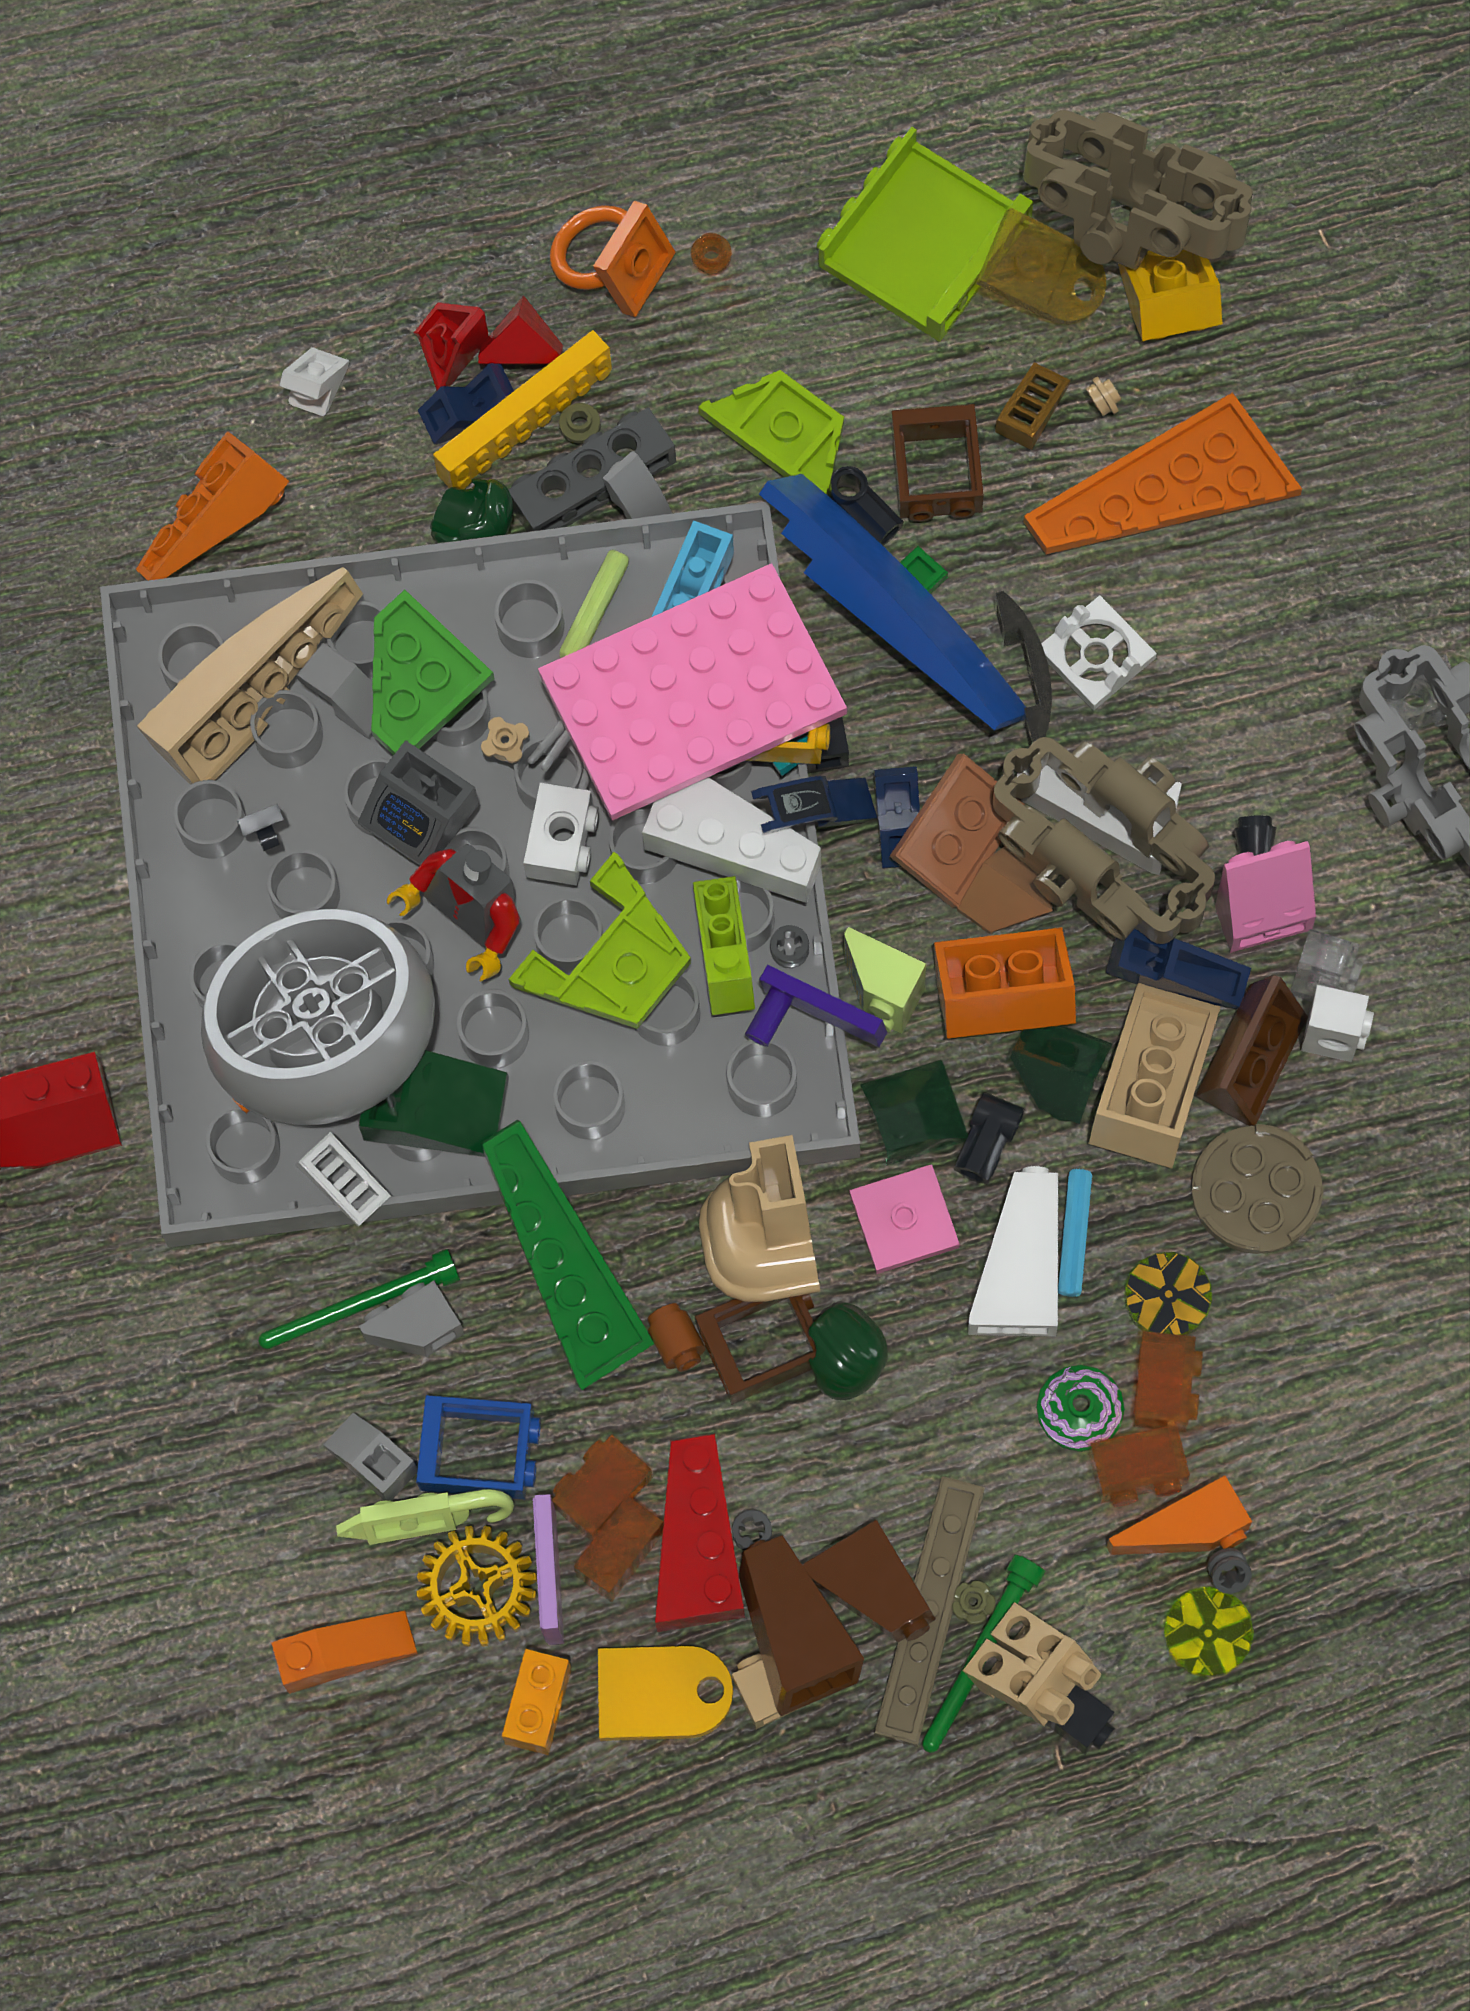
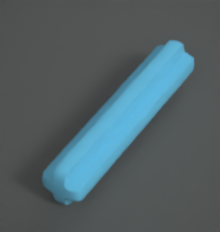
[1058,1169,1092,1297]

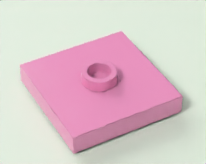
[849,1164,960,1274]

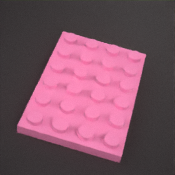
[538,563,847,821]

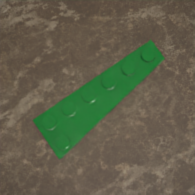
[480,1120,654,1390]

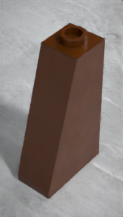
[739,1535,864,1716]

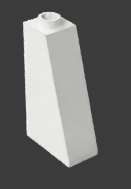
[1017,765,1182,875]
[968,1166,1058,1337]

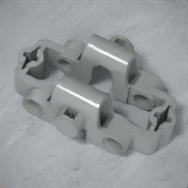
[1354,645,1470,867]

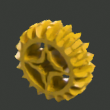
[416,1526,537,1647]

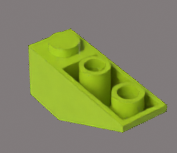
[693,876,755,1015]

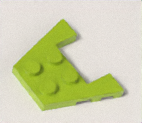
[508,852,691,1029]

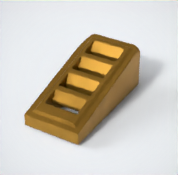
[995,362,1071,450]

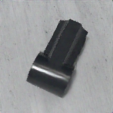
[828,466,904,546]
[954,1092,1025,1184]

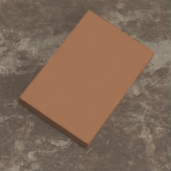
[890,754,1025,908]

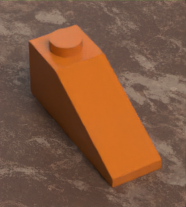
[1106,1476,1252,1555]
[271,1610,418,1694]

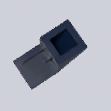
[418,363,514,444]
[874,766,920,868]

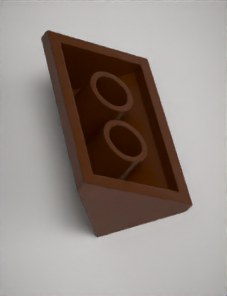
[1196,975,1308,1126]

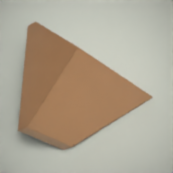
[957,846,1053,935]

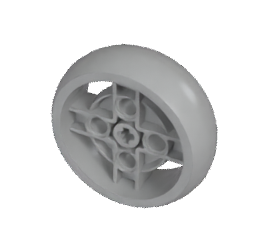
[201,909,435,1125]

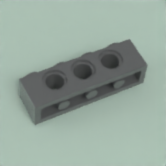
[508,407,676,532]

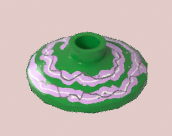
[1036,1365,1125,1452]

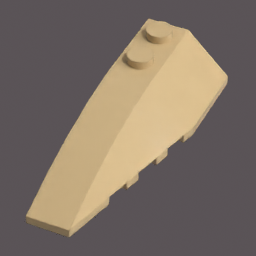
[137,567,363,785]

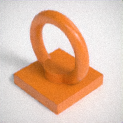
[550,201,676,317]

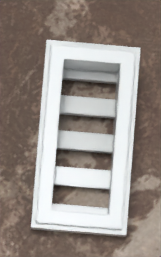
[296,1132,391,1227]

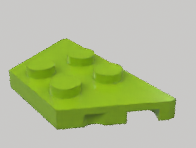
[698,370,844,495]

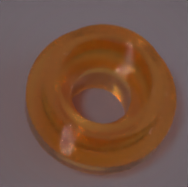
[691,233,732,273]

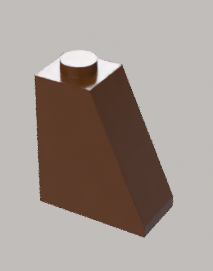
[802,1520,936,1642]

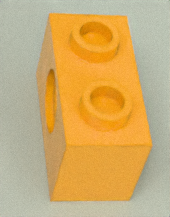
[502,1649,572,1755]

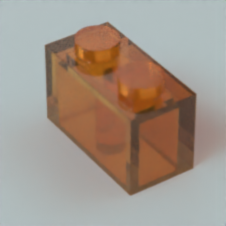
[1133,1331,1203,1433]
[1088,1424,1190,1507]
[552,1435,653,1543]
[573,1495,664,1603]

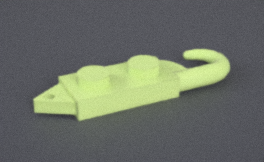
[336,1489,514,1545]

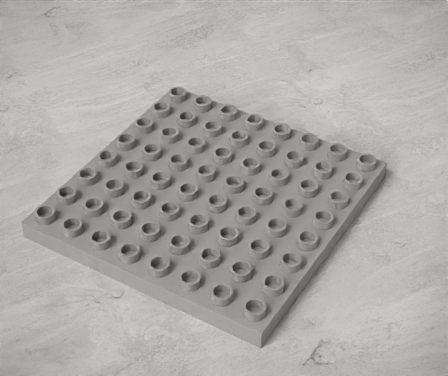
[100,501,860,1248]

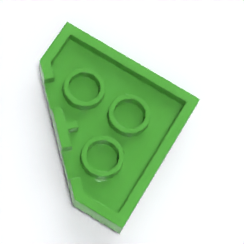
[371,589,495,755]

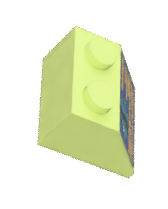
[844,927,926,1034]

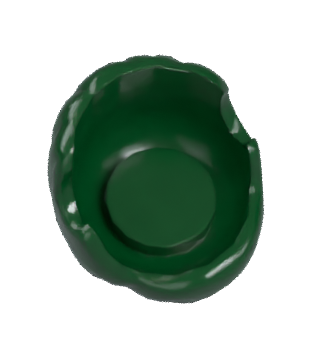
[430,479,513,543]
[808,1302,888,1400]

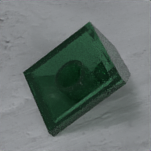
[1010,1025,1113,1124]
[860,1059,968,1166]

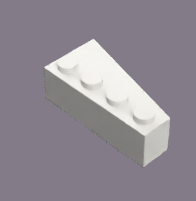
[642,777,821,903]

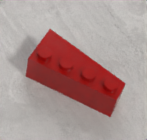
[655,1434,745,1632]

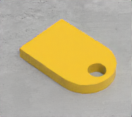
[598,1646,733,1741]

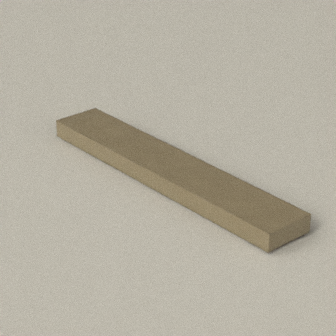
[874,1476,985,1747]

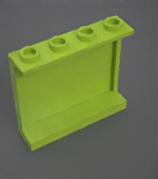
[817,127,1033,342]

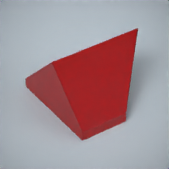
[478,295,563,364]
[413,302,489,390]

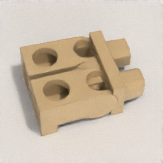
[963,1602,1101,1726]

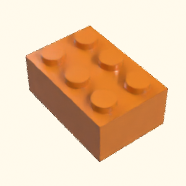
[934,927,1076,1039]

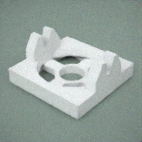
[1037,595,1157,711]

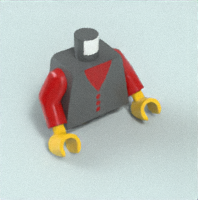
[387,844,520,982]

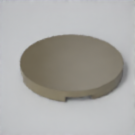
[1191,1124,1323,1254]

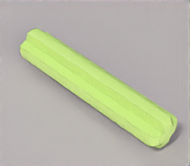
[560,550,629,658]

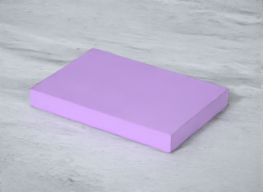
[533,1494,564,1645]

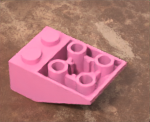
[1215,841,1316,953]

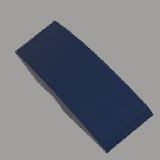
[1106,929,1251,1009]

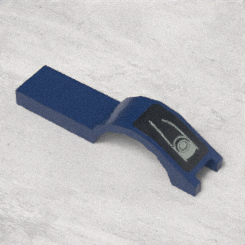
[751,776,877,833]

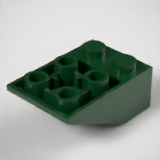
[359,1050,508,1157]

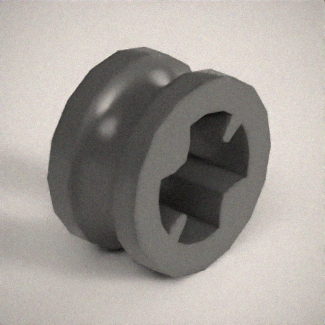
[770,925,809,968]
[732,1510,772,1551]
[1207,1548,1252,1594]

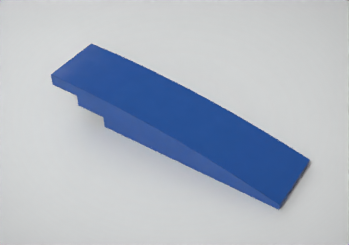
[759,474,1030,730]

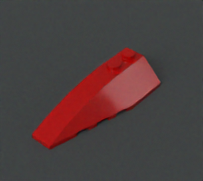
[0,1051,122,1170]

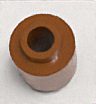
[647,1303,706,1372]

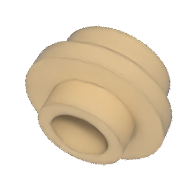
[1086,376,1122,416]

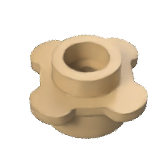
[481,717,529,763]

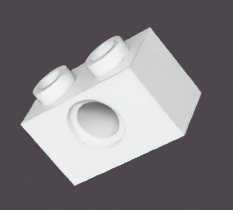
[523,783,599,886]
[1301,985,1374,1062]

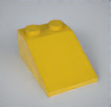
[1118,249,1223,341]

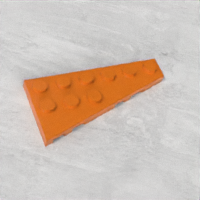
[1023,392,1302,555]

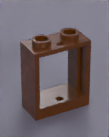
[892,404,984,522]
[695,1294,816,1405]

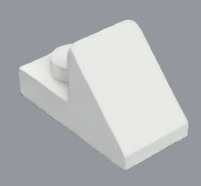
[280,347,349,416]

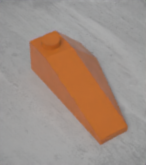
[136,431,290,581]

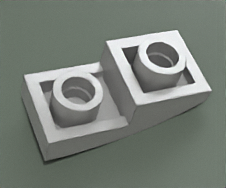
[603,450,672,519]

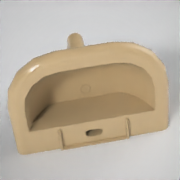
[699,1135,820,1302]

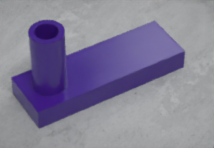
[745,964,887,1047]

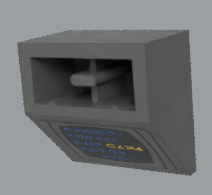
[358,740,479,866]

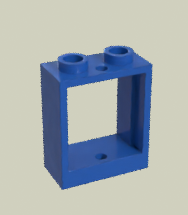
[416,1395,541,1500]

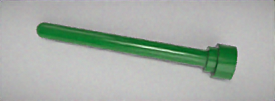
[258,1248,461,1349]
[922,1554,1046,1753]

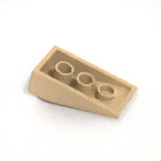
[1089,983,1221,1168]

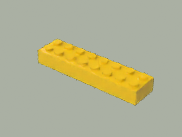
[433,330,612,489]

